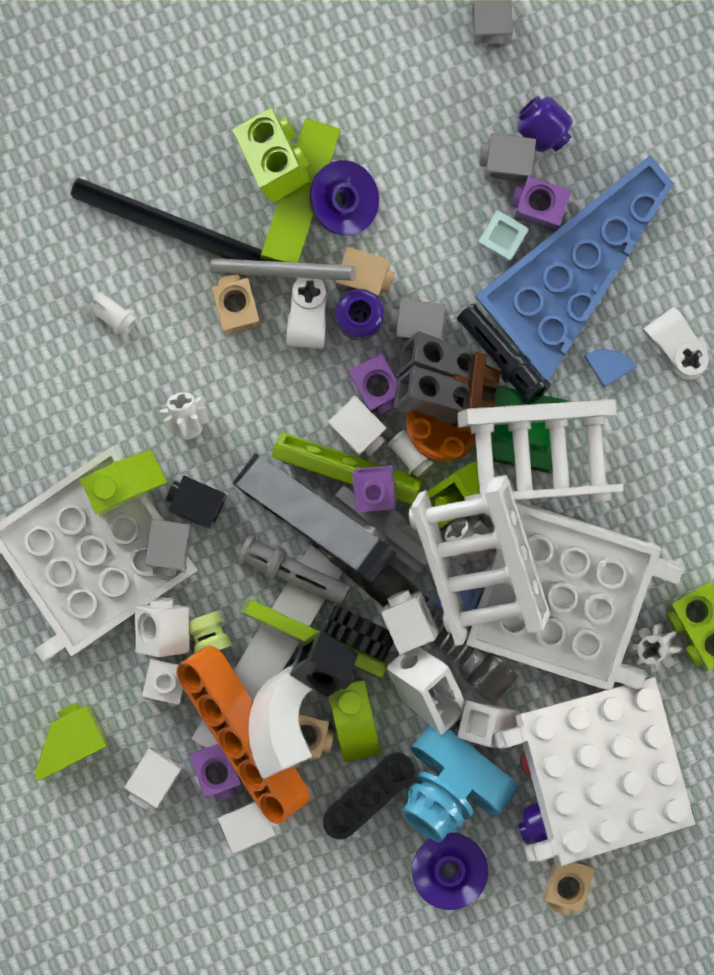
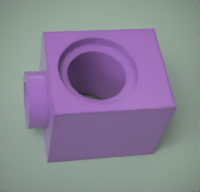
[511,176,571,232]
[348,353,397,416]
[352,465,397,513]
[189,744,243,802]

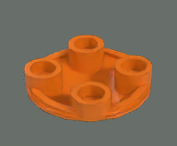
[406,410,476,462]

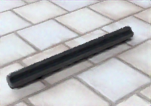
[71,178,267,261]

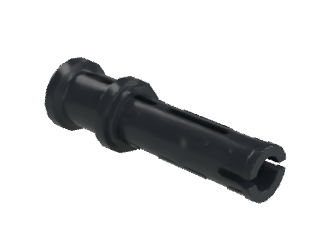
[457,304,551,405]

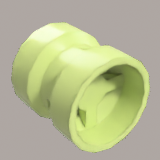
[189,610,232,653]

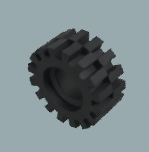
[323,605,394,662]

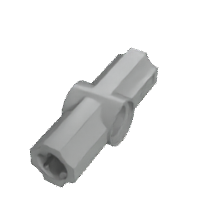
[329,483,428,575]

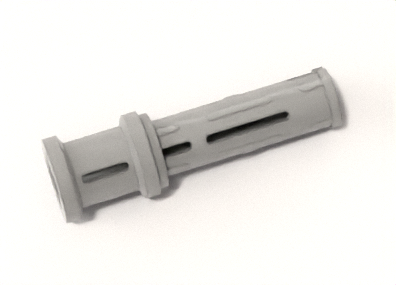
[236,533,351,607]

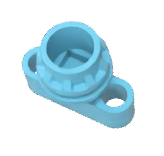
[401,725,519,842]

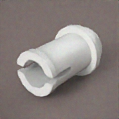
[88,291,138,336]
[387,430,434,479]

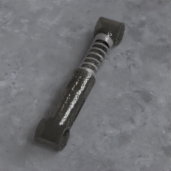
[308,540,519,705]

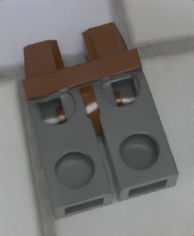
[393,331,500,429]

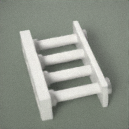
[457,399,624,502]
[409,475,550,646]

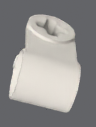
[286,278,327,349]
[642,307,709,381]

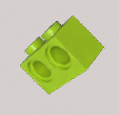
[232,107,312,203]
[666,582,714,671]

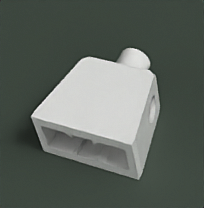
[384,647,465,735]

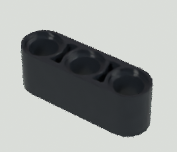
[323,752,415,840]

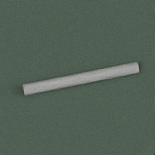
[210,258,356,281]

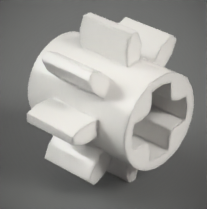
[160,392,209,440]
[445,515,491,565]
[631,623,682,672]

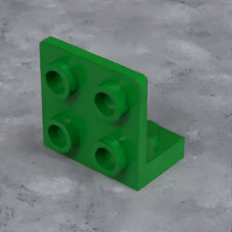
[491,386,569,475]

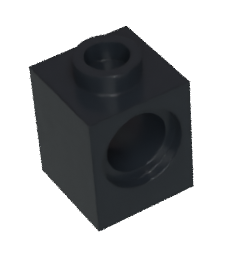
[166,475,227,530]
[290,630,358,698]

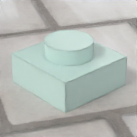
[477,210,529,263]

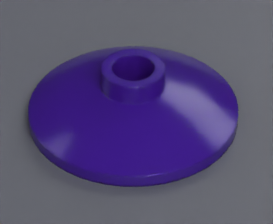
[309,160,379,236]
[412,833,488,910]

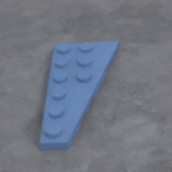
[475,155,674,381]

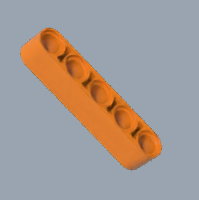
[176,645,310,824]

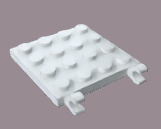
[0,446,198,662]
[466,500,683,690]
[494,677,695,866]

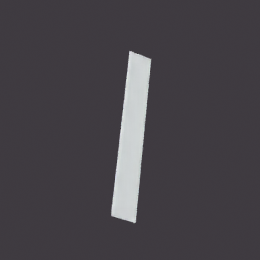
[191,542,346,748]

